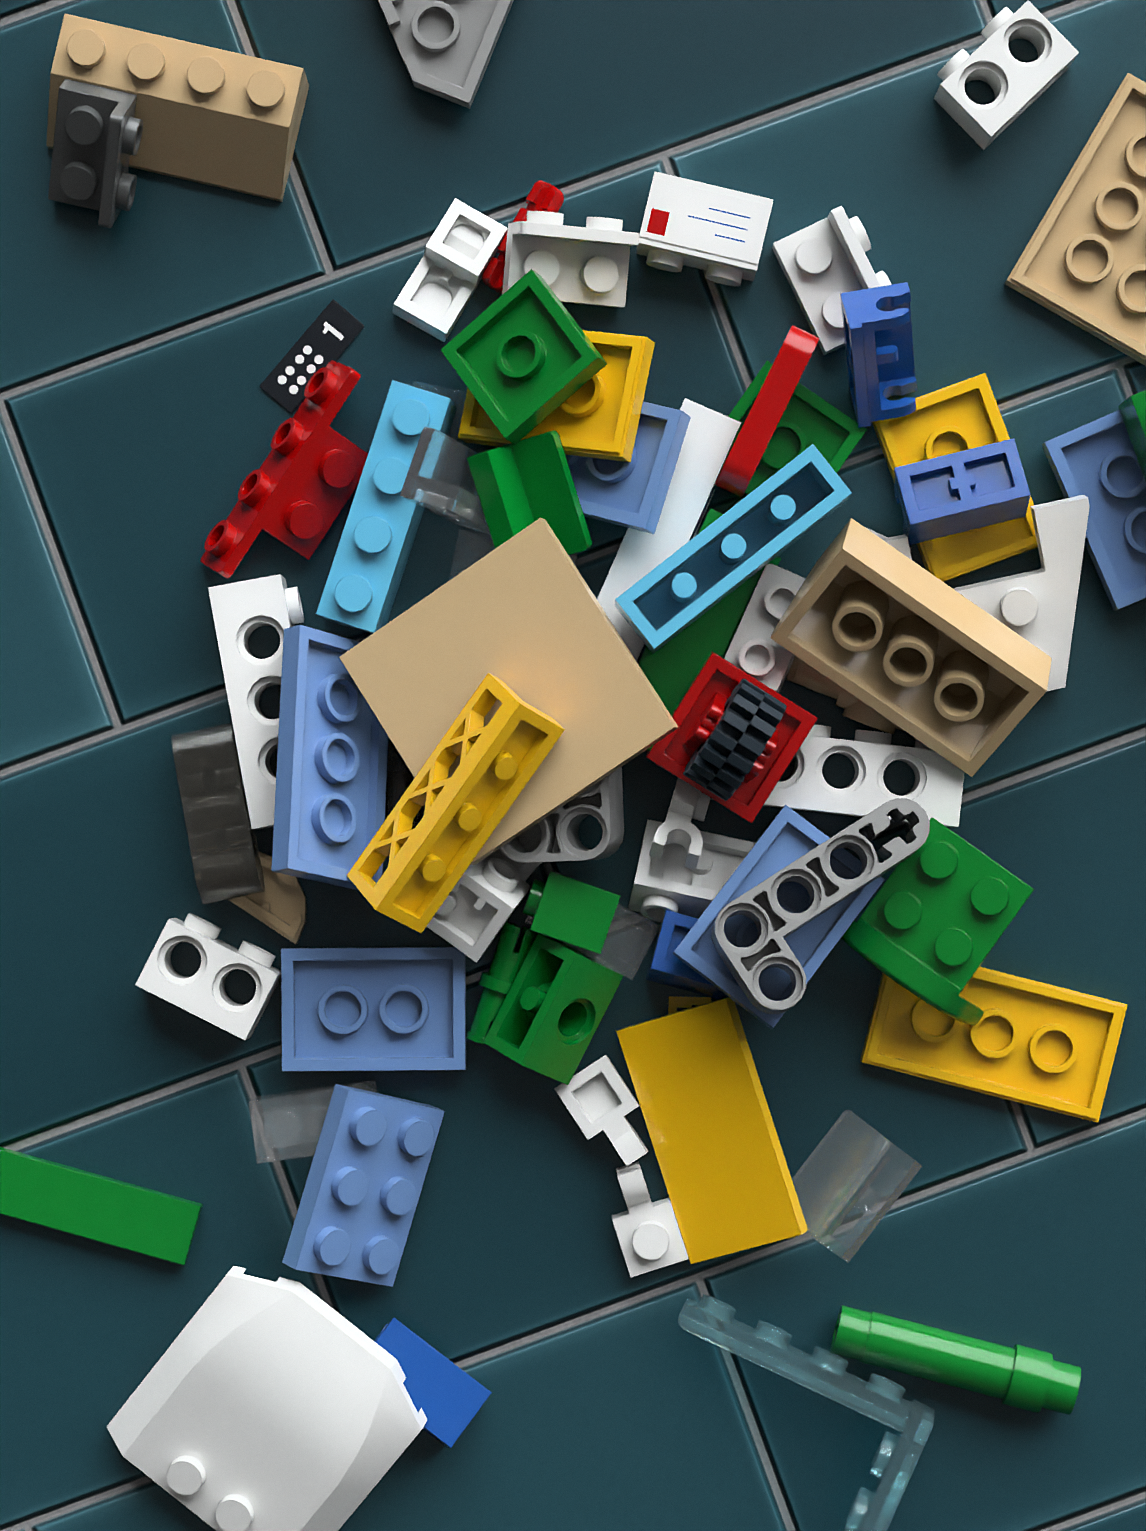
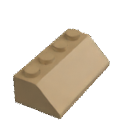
[46,14,309,202]
[771,518,1052,777]

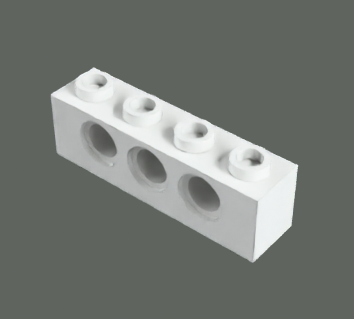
[208,574,304,830]
[711,724,965,828]

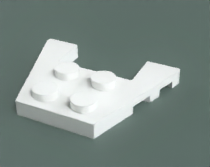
[882,495,1090,692]

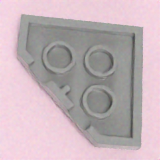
[377,0,514,109]

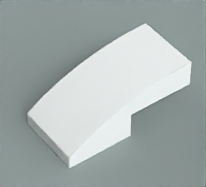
[392,198,508,342]

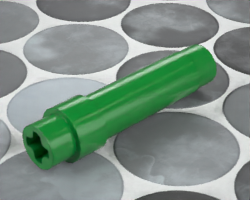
[830,1305,1081,1415]

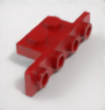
[200,360,368,579]

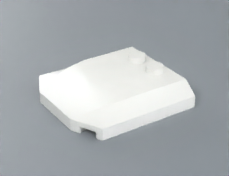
[107,1266,427,1531]

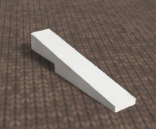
[597,398,741,661]

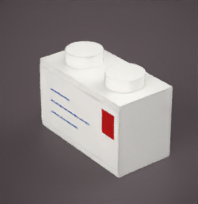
[636,172,773,286]

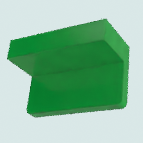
[467,430,592,555]

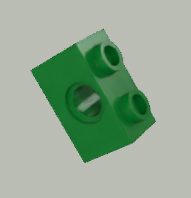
[483,933,623,1085]

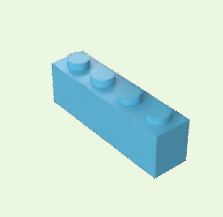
[316,380,457,634]
[615,444,852,654]

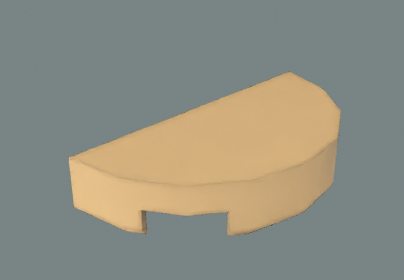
[195,851,306,944]

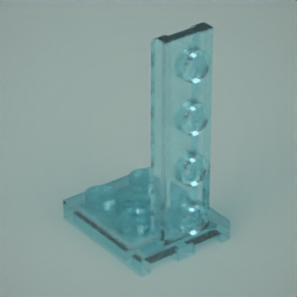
[678,1294,935,1531]

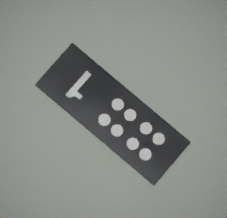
[260,299,365,413]

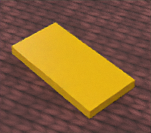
[860,967,1128,1123]
[616,997,808,1264]

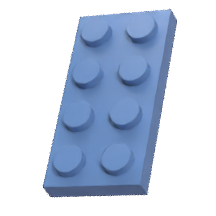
[271,625,388,890]

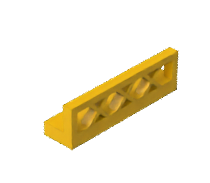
[346,673,565,933]

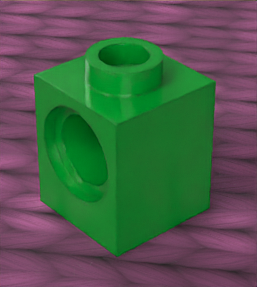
[523,871,621,954]

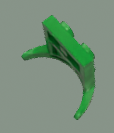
[841,817,1035,1025]

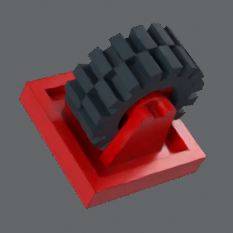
[646,652,818,823]

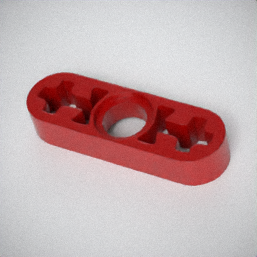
[714,325,820,498]

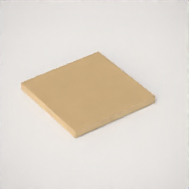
[1004,73,1146,366]
[339,518,679,865]

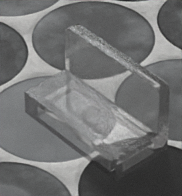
[400,427,491,535]
[792,1110,922,1263]

